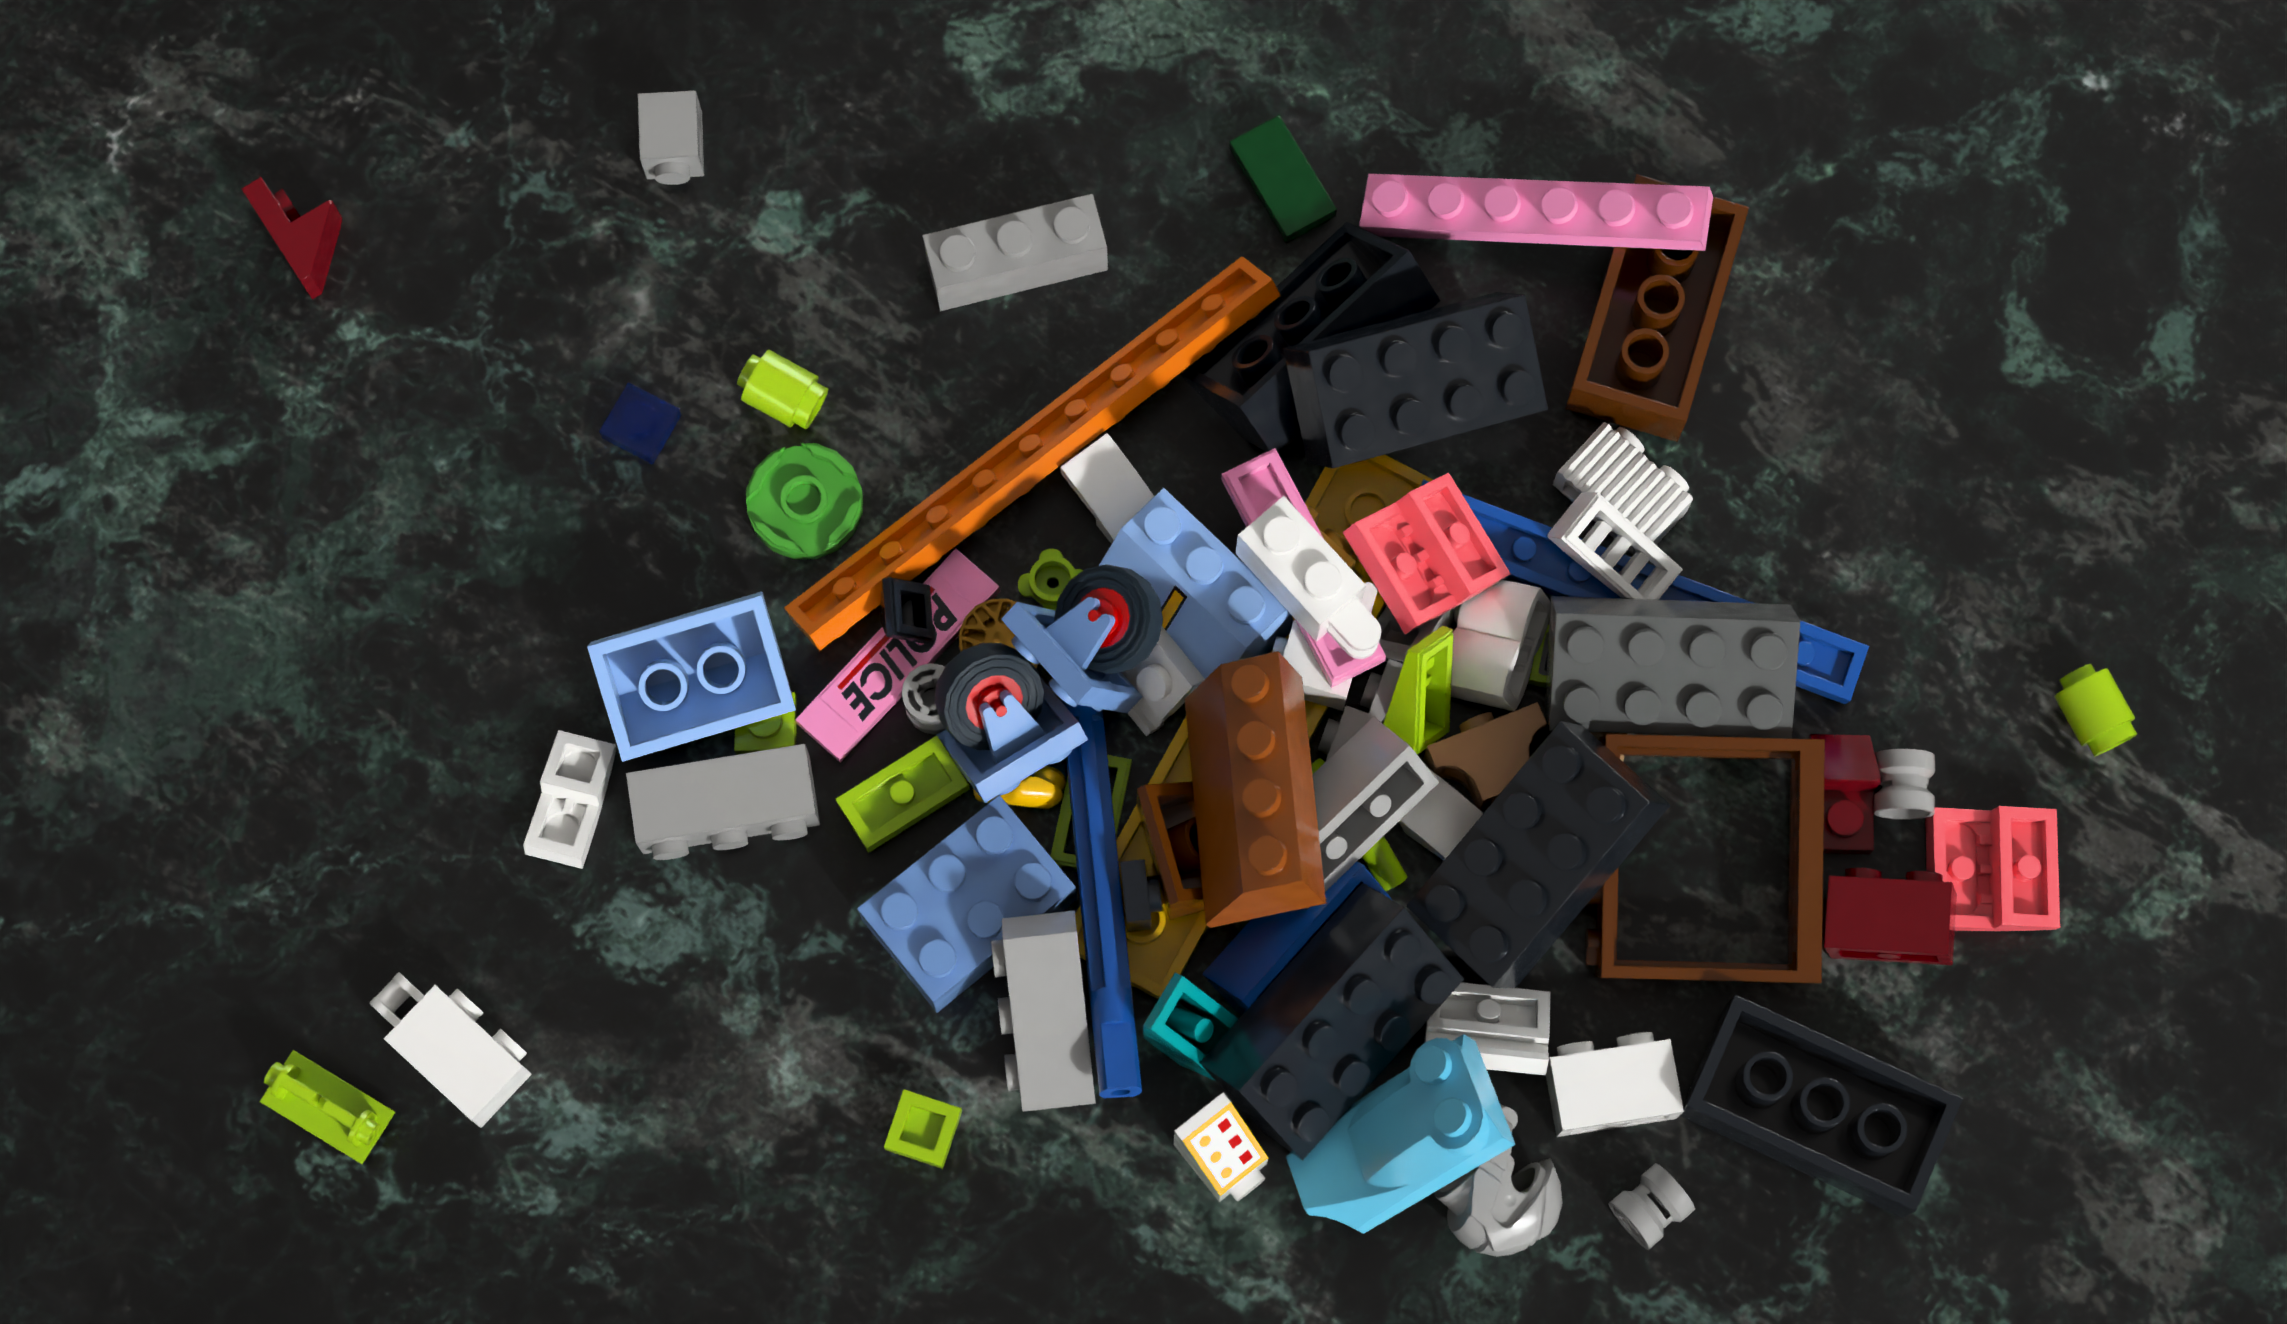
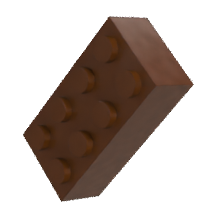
[1565,174,1749,442]

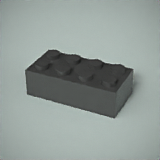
[1544,596,1800,739]

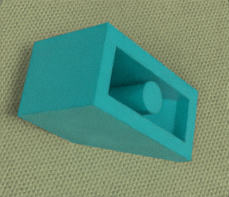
[1143,973,1238,1080]

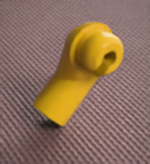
[973,766,1066,809]

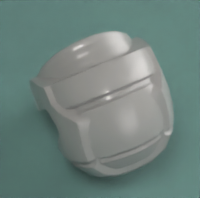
[1434,1104,1563,1257]

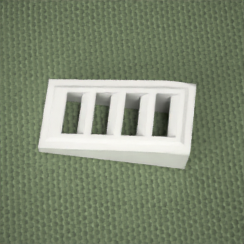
[1547,492,1683,600]

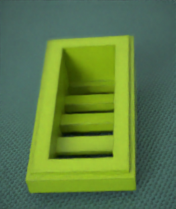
[1383,626,1453,755]

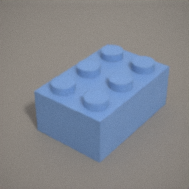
[857,795,1077,1013]

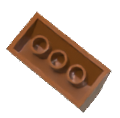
[1185,651,1326,928]

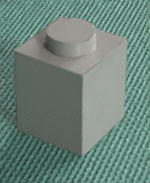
[638,91,704,185]

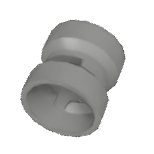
[902,663,946,735]
[1874,749,1935,820]
[1608,1163,1695,1250]

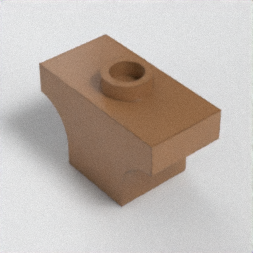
[1423,702,1547,811]

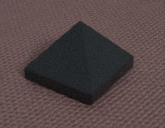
[879,577,934,644]

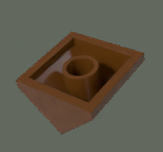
[1137,782,1204,920]

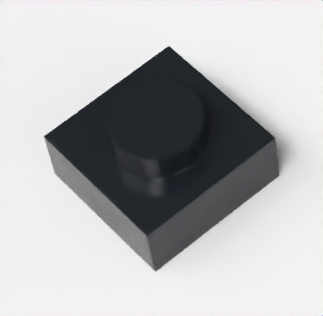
[1120,859,1162,932]

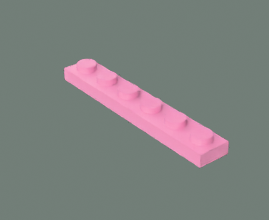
[1359,174,1713,251]

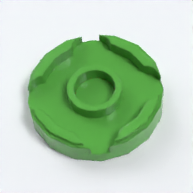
[746,443,863,560]

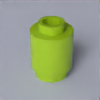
[737,350,828,429]
[2054,663,2137,757]

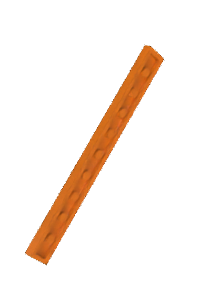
[784,256,1281,650]

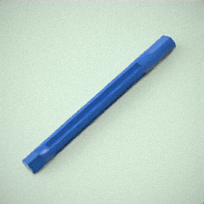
[1061,700,1142,1098]

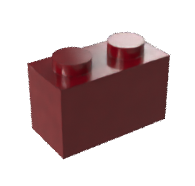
[1824,868,1957,965]

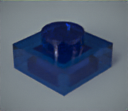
[599,382,681,464]

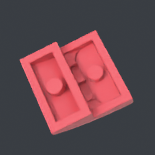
[1343,473,1511,635]
[1925,806,2060,931]

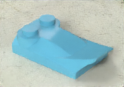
[1286,1034,1516,1234]

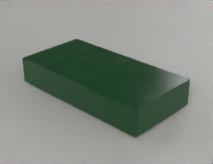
[1229,115,1337,243]

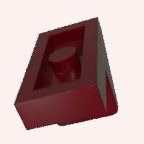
[241,177,342,300]
[1809,734,1881,855]

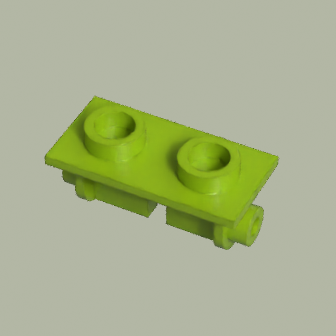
[260,1050,396,1164]

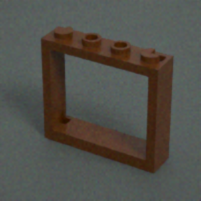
[1585,734,1825,983]

